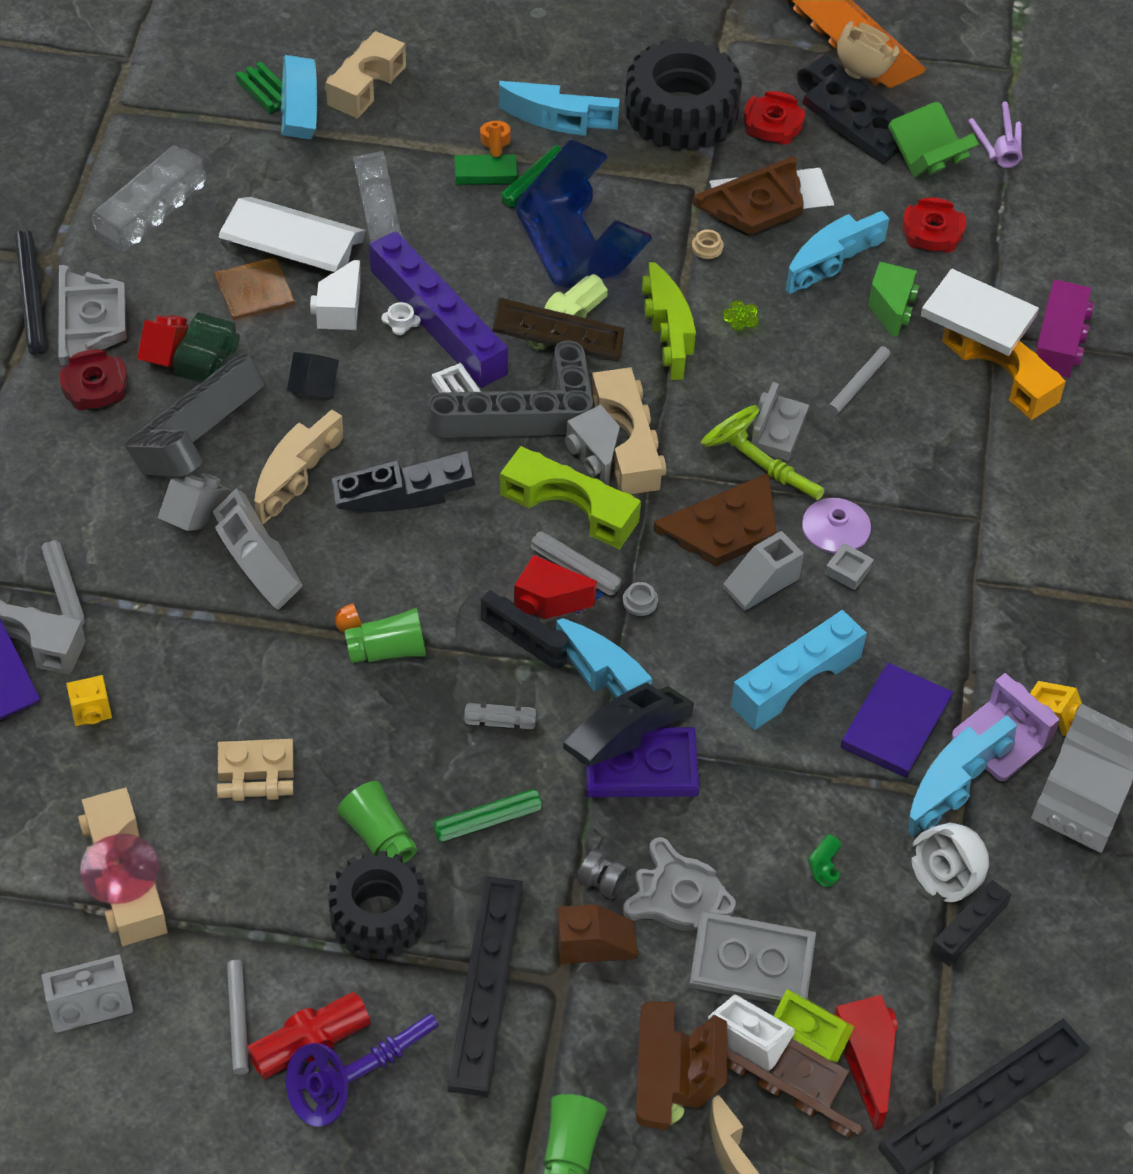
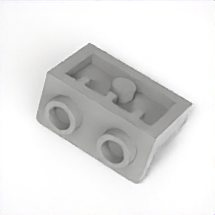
[748,382,809,461]
[41,954,133,1033]

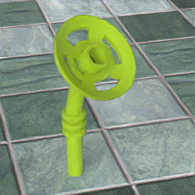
[701,405,825,500]

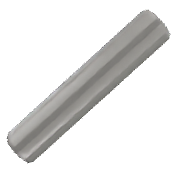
[531,531,622,596]
[42,540,85,626]

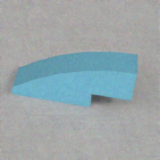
[281,55,317,139]
[556,618,652,698]

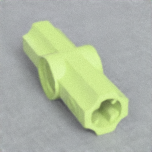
[526,274,608,351]

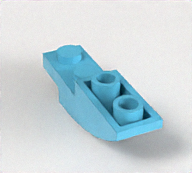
[499,81,620,136]
[786,211,889,294]
[908,715,1017,837]

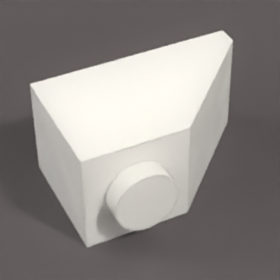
[310,260,361,330]

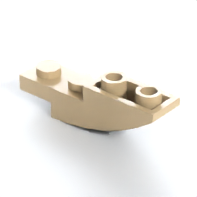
[254,409,343,525]

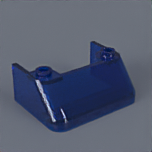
[516,138,652,288]

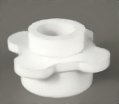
[381,302,420,335]

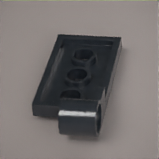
[797,54,906,165]

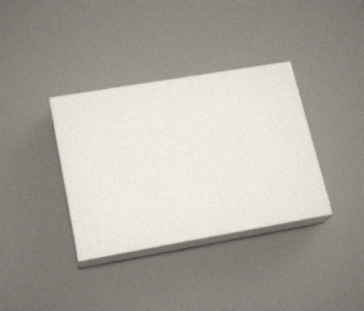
[921,268,1039,356]

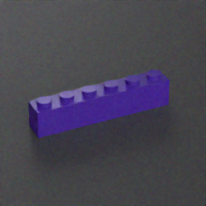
[369,231,508,388]

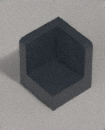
[287,352,339,398]

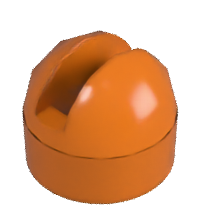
[335,603,362,633]

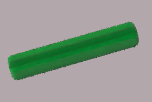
[501,145,567,208]
[433,789,542,842]

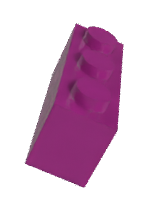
[1035,279,1095,378]

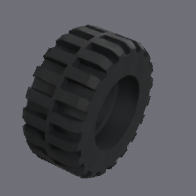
[624,38,742,150]

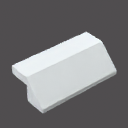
[219,197,366,272]

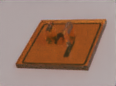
[214,257,295,320]

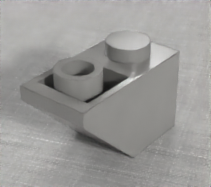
[565,405,620,485]
[158,473,231,531]
[723,531,804,611]

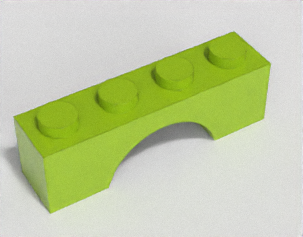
[500,446,641,550]

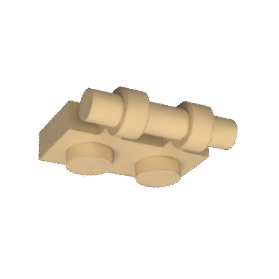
[217,739,294,802]

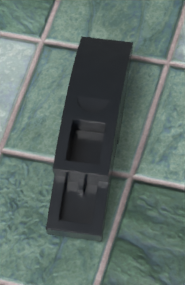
[332,451,475,512]
[563,683,695,766]

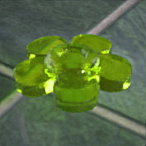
[722,300,759,330]

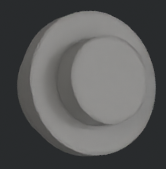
[623,582,658,616]

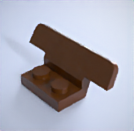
[636,1001,727,1130]

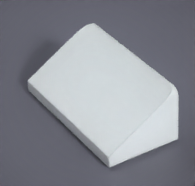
[708,994,795,1071]

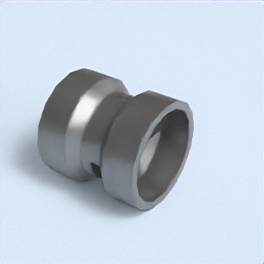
[577,848,630,900]

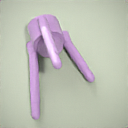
[968,101,1023,168]

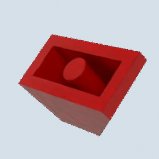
[514,555,597,619]

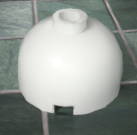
[911,823,989,902]

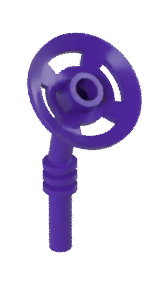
[286,1013,439,1126]

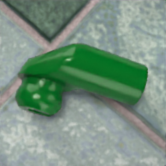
[808,834,841,887]

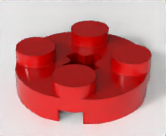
[744,91,805,145]
[902,197,966,253]

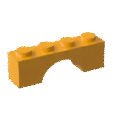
[942,327,1066,420]

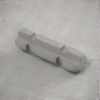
[464,703,536,729]

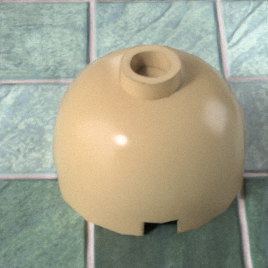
[837,21,900,79]

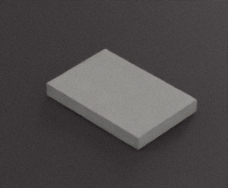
[688,910,816,1005]

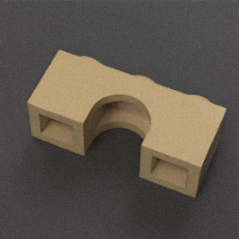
[325,31,406,118]

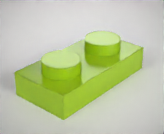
[774,989,855,1063]

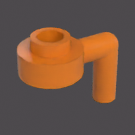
[480,121,511,157]

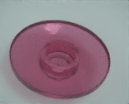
[80,834,159,904]

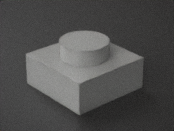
[825,543,874,590]

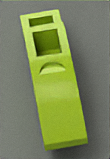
[642,262,696,380]

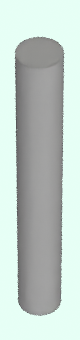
[827,346,891,415]
[227,960,249,1075]

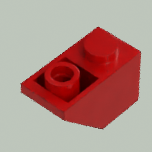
[137,314,197,367]

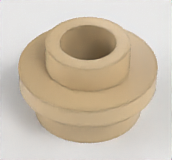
[692,230,724,259]

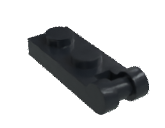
[481,590,568,668]

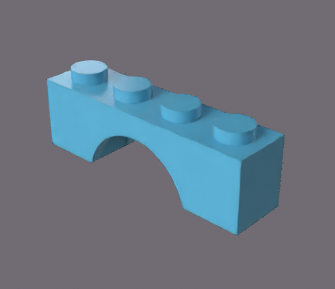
[731,610,867,730]

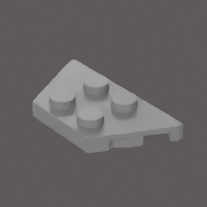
[58,265,127,366]

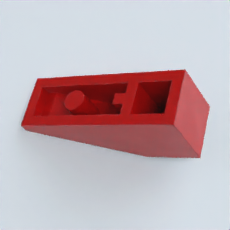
[834,995,898,1131]

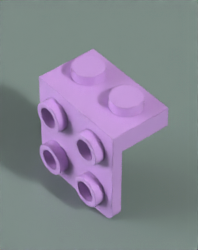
[951,673,1060,781]

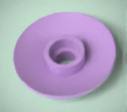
[802,498,871,554]

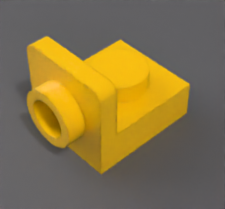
[66,675,112,726]
[1030,681,1082,737]

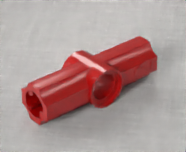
[246,991,371,1080]

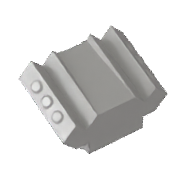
[1031,703,1133,853]

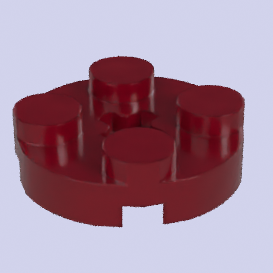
[59,349,128,410]

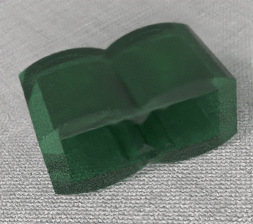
[173,312,240,382]

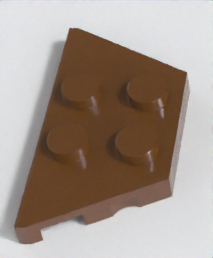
[693,156,804,235]
[653,474,776,566]

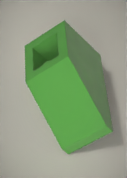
[868,262,920,337]

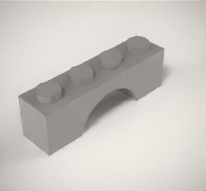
[0,600,86,675]

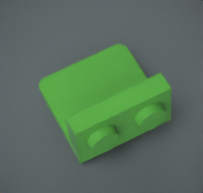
[889,102,978,177]

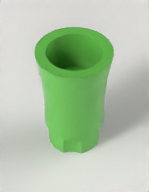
[345,607,426,663]
[337,781,417,864]
[544,1094,607,1174]

